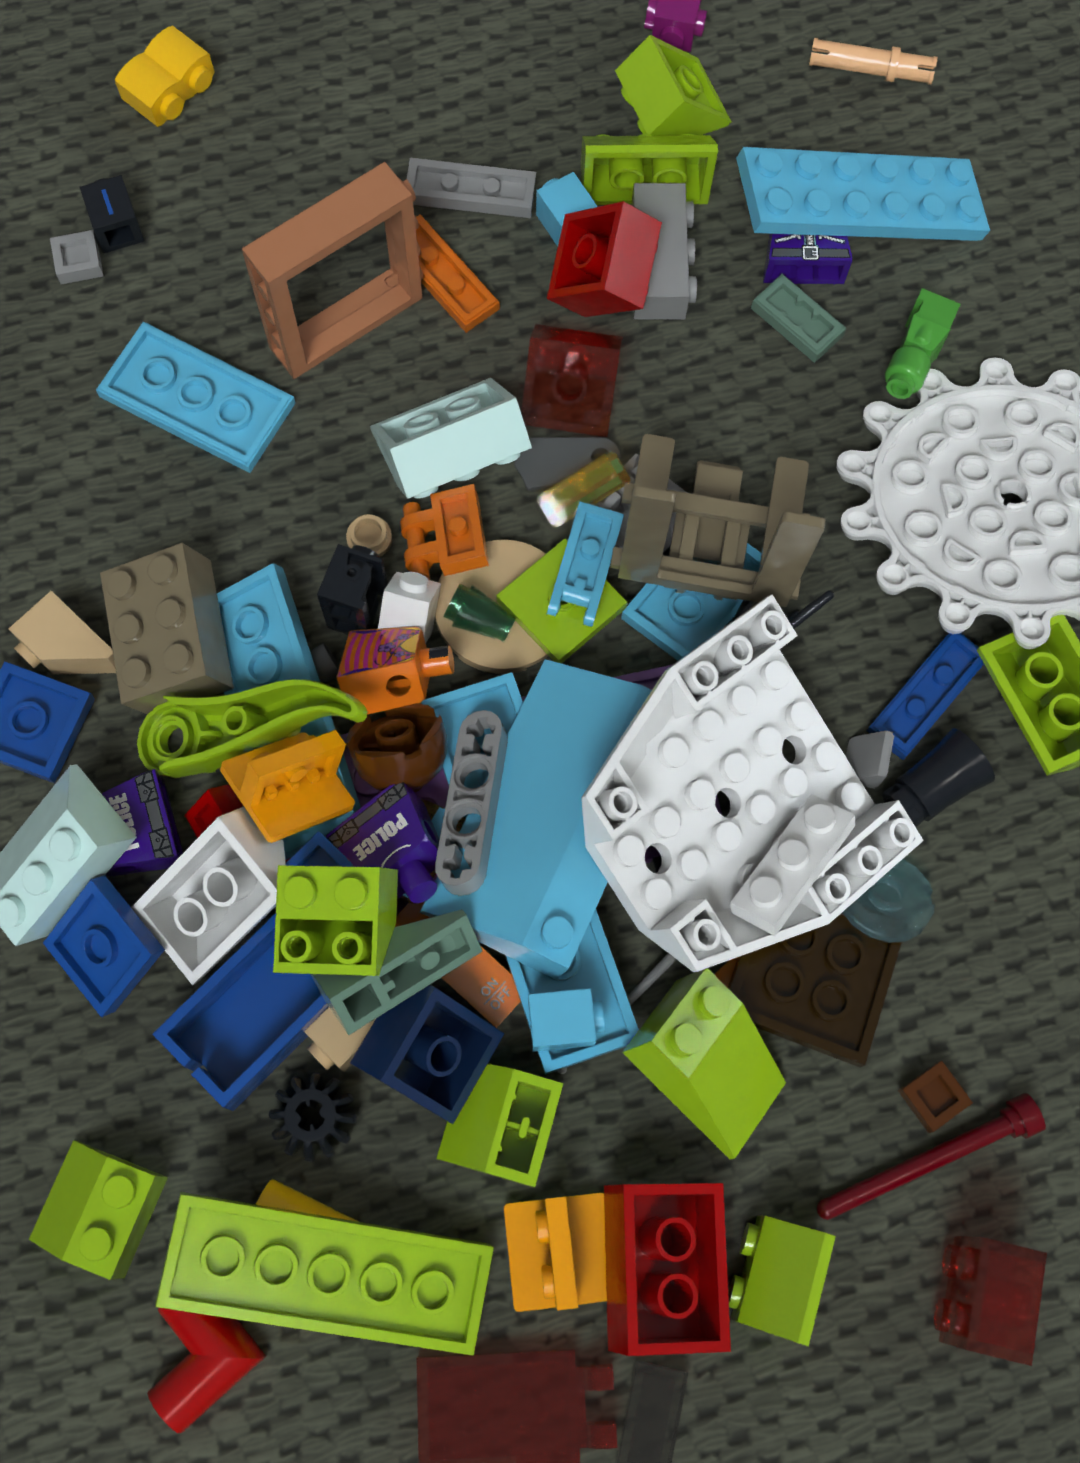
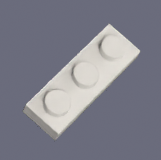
[730,794,855,936]

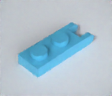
[547,501,624,627]

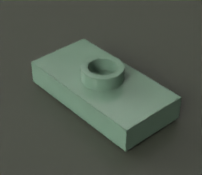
[751,274,846,363]

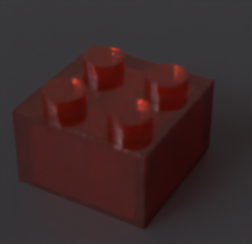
[934,1236,1047,1366]

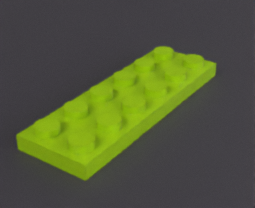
[155,1192,494,1356]

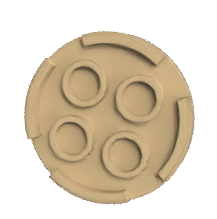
[435,540,548,674]

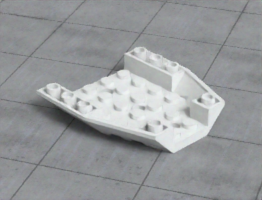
[581,594,924,972]

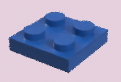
[0,661,95,783]
[43,875,165,1018]

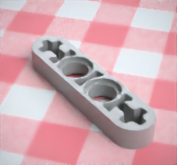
[435,710,508,896]

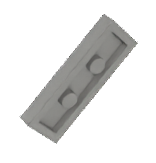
[407,158,536,218]

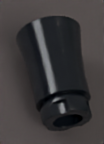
[882,728,995,827]

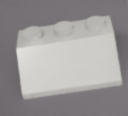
[131,807,286,985]

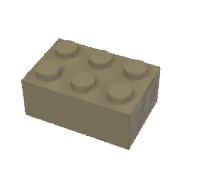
[100,543,234,714]

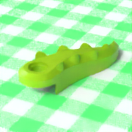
[137,679,368,778]

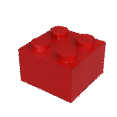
[547,201,662,317]

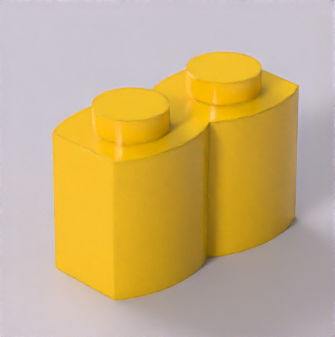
[115,25,215,127]

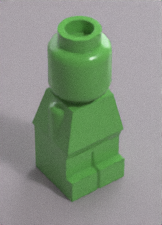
[885,288,961,399]

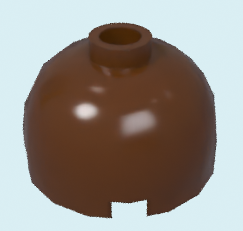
[346,704,448,792]

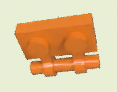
[400,484,489,580]

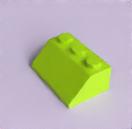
[581,134,718,205]
[977,615,1080,776]

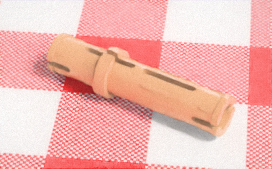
[809,37,938,85]

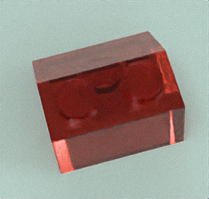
[521,324,623,437]

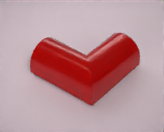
[147,1308,267,1434]

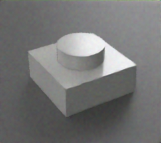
[50,230,104,285]

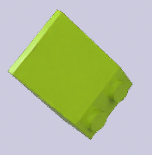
[622,968,786,1160]

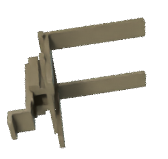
[610,434,826,607]

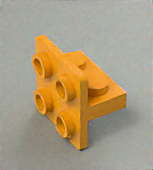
[220,730,355,843]
[504,1193,607,1312]

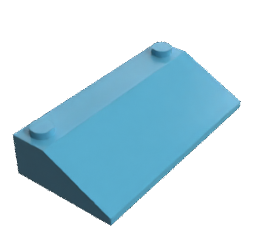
[420,659,652,980]

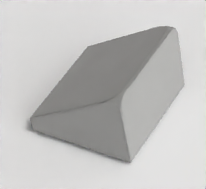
[846,731,894,789]

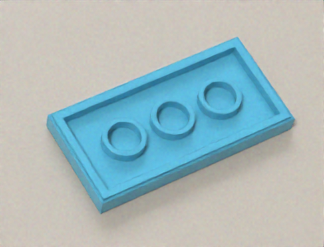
[96,321,296,473]

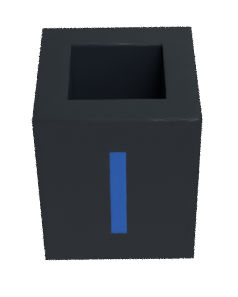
[80,175,145,254]

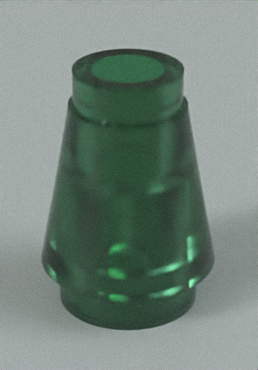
[443,584,516,642]

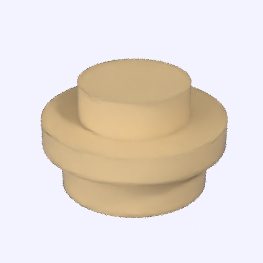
[346,514,392,557]

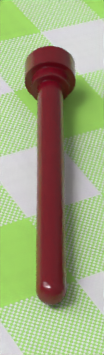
[816,1093,1046,1220]

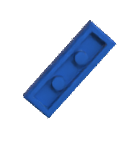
[866,633,984,760]

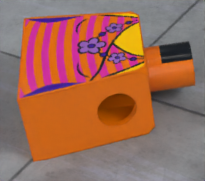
[337,627,454,715]

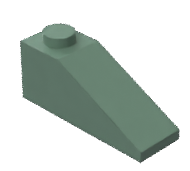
[311,909,483,1035]

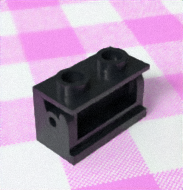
[317,544,388,635]

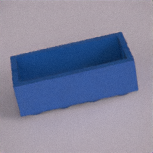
[152,913,329,1111]

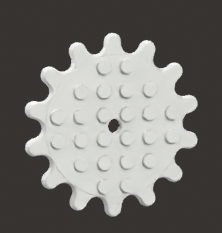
[836,357,1080,649]

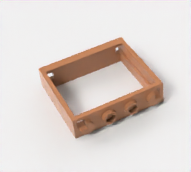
[242,162,424,379]

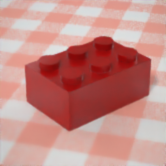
[604,1183,731,1356]

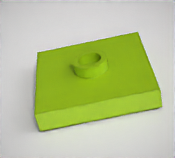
[496,538,628,664]

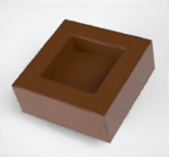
[898,1060,973,1133]

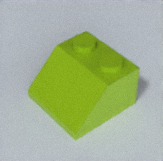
[615,35,732,136]
[29,1140,168,1280]
[728,1215,836,1347]

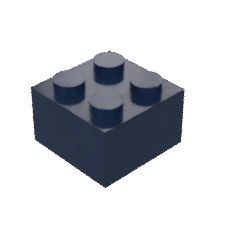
[350,985,504,1124]

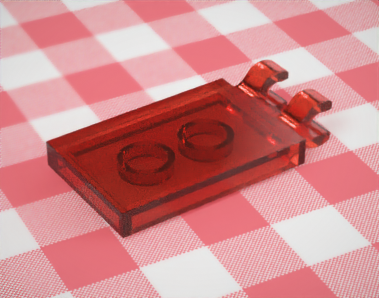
[416,1349,617,1463]

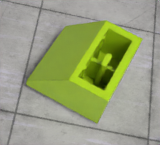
[273,865,398,976]
[436,1064,564,1188]

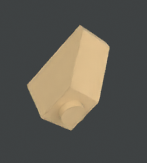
[8,591,116,674]

